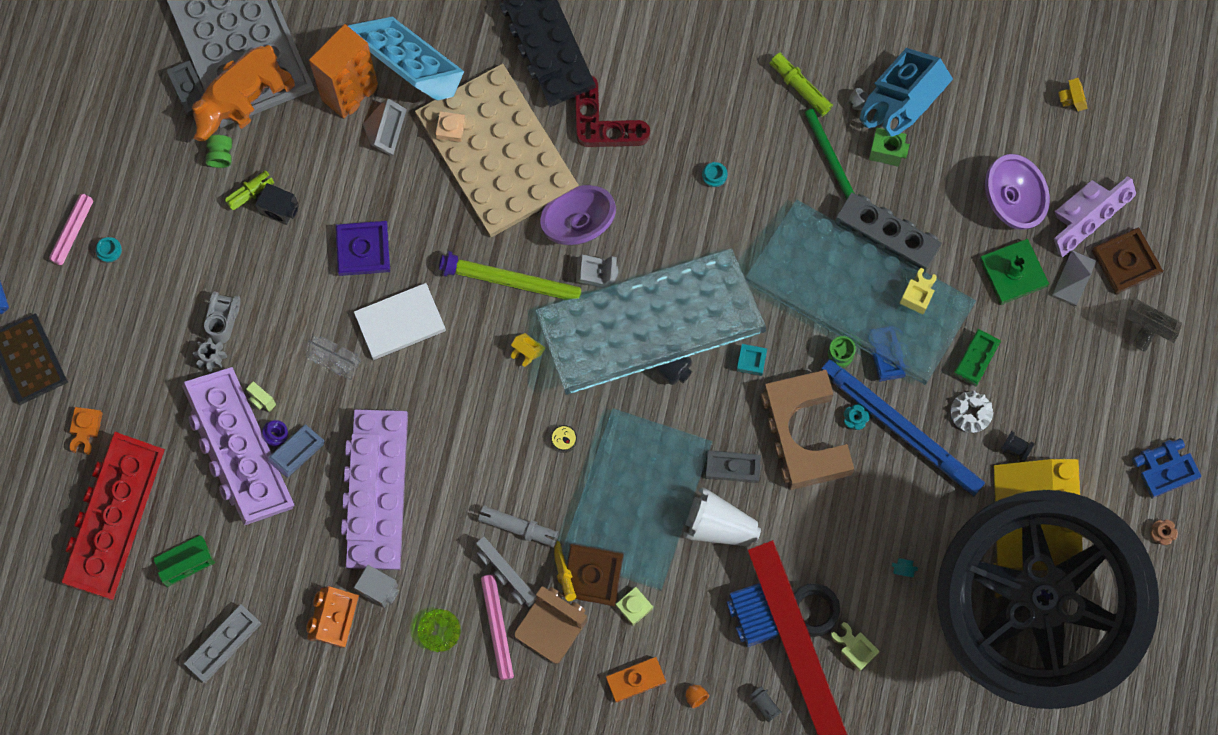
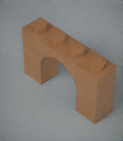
[761,370,854,490]

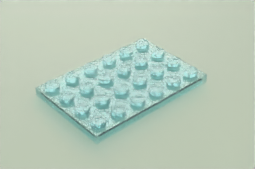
[561,408,713,591]

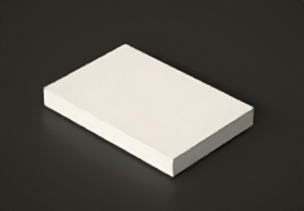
[354,283,446,360]

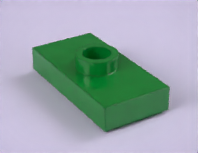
[953,329,1001,387]

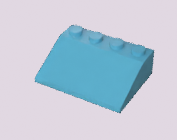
[347,17,464,100]

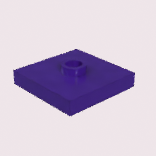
[336,221,391,276]

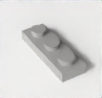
[476,537,537,608]
[184,604,262,683]

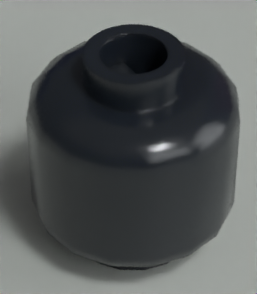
[653,346,693,385]

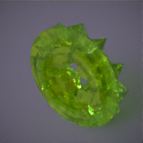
[418,609,461,653]

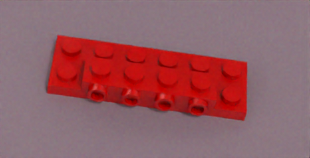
[60,432,165,601]

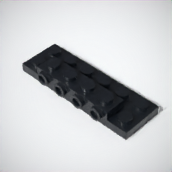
[499,0,596,107]

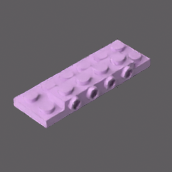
[182,367,294,525]
[341,410,408,570]

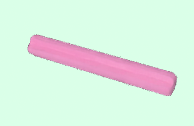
[481,575,514,680]

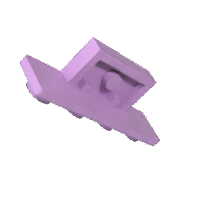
[1054,176,1136,257]

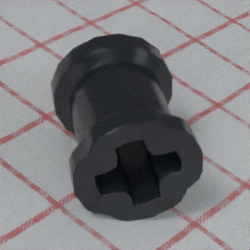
[1000,430,1035,462]

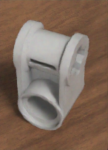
[204,291,241,344]

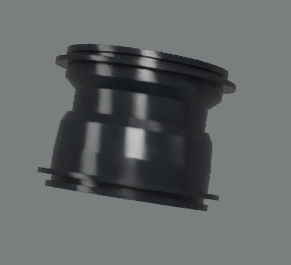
[937,490,1159,709]

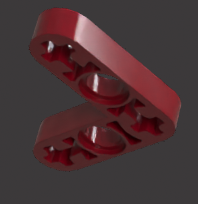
[576,76,650,147]

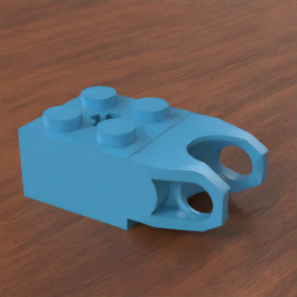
[859,48,953,137]

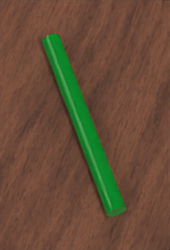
[804,109,855,200]

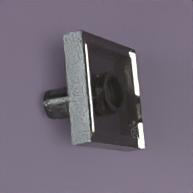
[1127,298,1182,352]

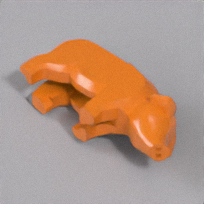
[192,45,295,142]

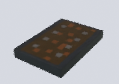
[0,313,68,405]

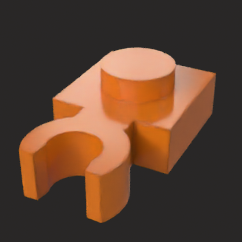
[70,407,103,455]

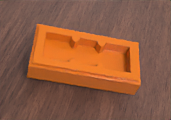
[606,657,666,703]

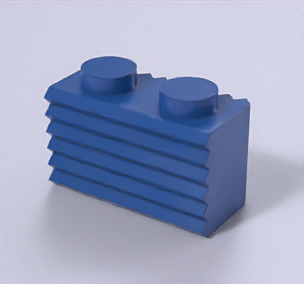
[726,583,779,648]

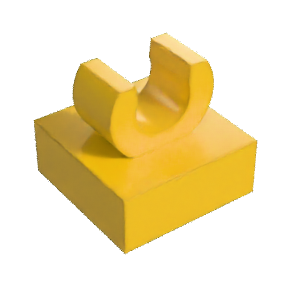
[1058,78,1088,111]
[511,333,545,367]

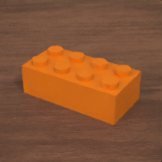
[309,24,378,119]

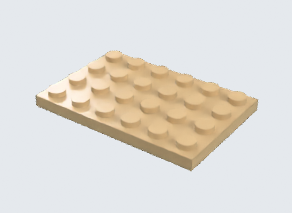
[415,64,579,238]

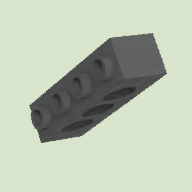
[834,193,942,276]

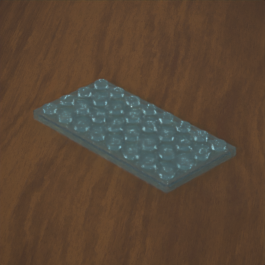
[745,199,976,385]
[535,248,766,395]

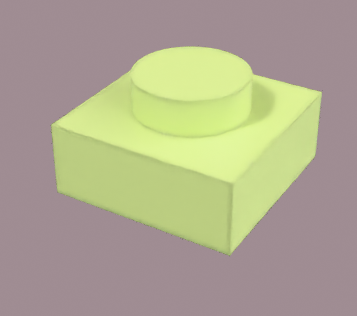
[246,381,276,412]
[616,587,653,626]

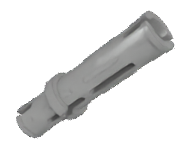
[478,505,559,547]

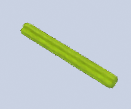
[456,260,581,302]

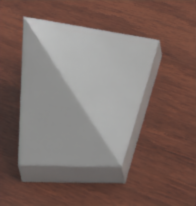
[363,98,407,156]
[1052,250,1096,307]

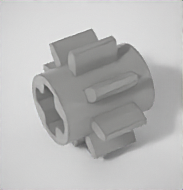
[193,338,227,372]

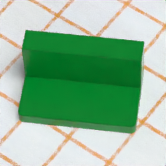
[154,535,215,587]

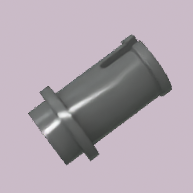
[749,686,782,722]

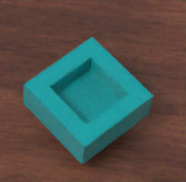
[737,344,767,376]

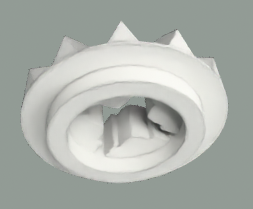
[951,391,993,433]

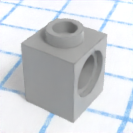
[354,565,399,608]

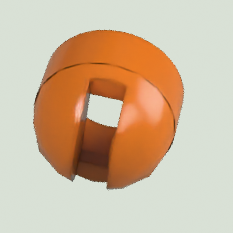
[685,684,709,709]

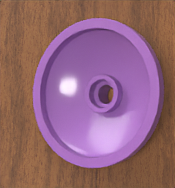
[985,154,1050,230]
[540,185,616,245]

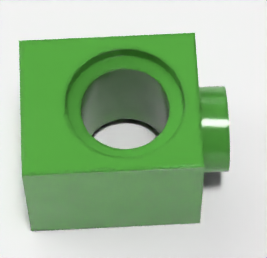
[869,128,910,167]

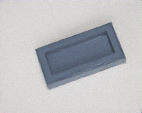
[268,424,324,478]

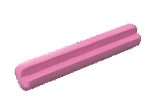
[49,194,93,265]

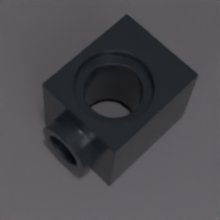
[256,183,299,225]

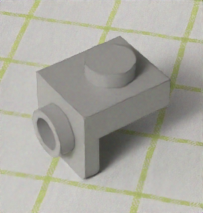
[576,255,618,288]

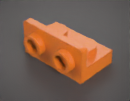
[306,586,359,648]

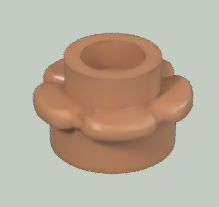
[1151,519,1178,545]

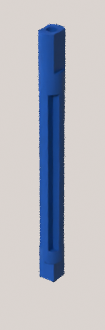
[821,359,985,497]

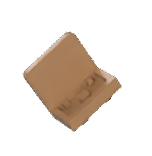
[515,586,588,664]

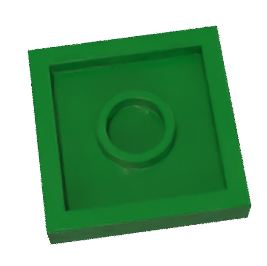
[979,239,1049,305]

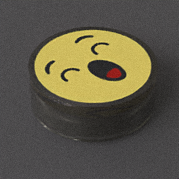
[551,425,577,453]

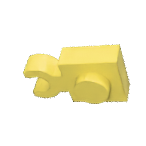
[900,268,937,315]

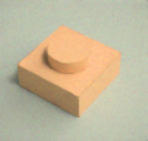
[436,111,466,142]

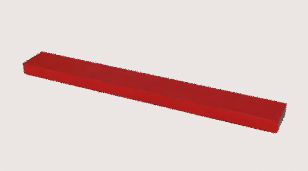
[748,540,848,735]

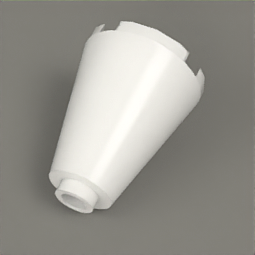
[684,488,761,547]

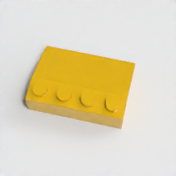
[994,459,1083,570]

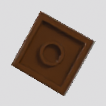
[1092,227,1163,295]
[562,543,624,606]

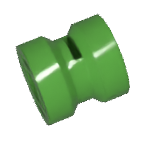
[206,135,232,168]
[827,336,856,368]

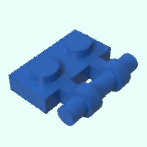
[1132,438,1202,499]

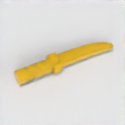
[554,541,576,601]

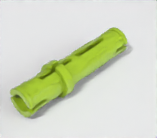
[769,52,833,117]

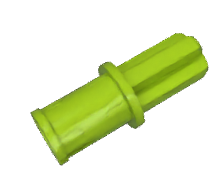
[225,170,274,210]

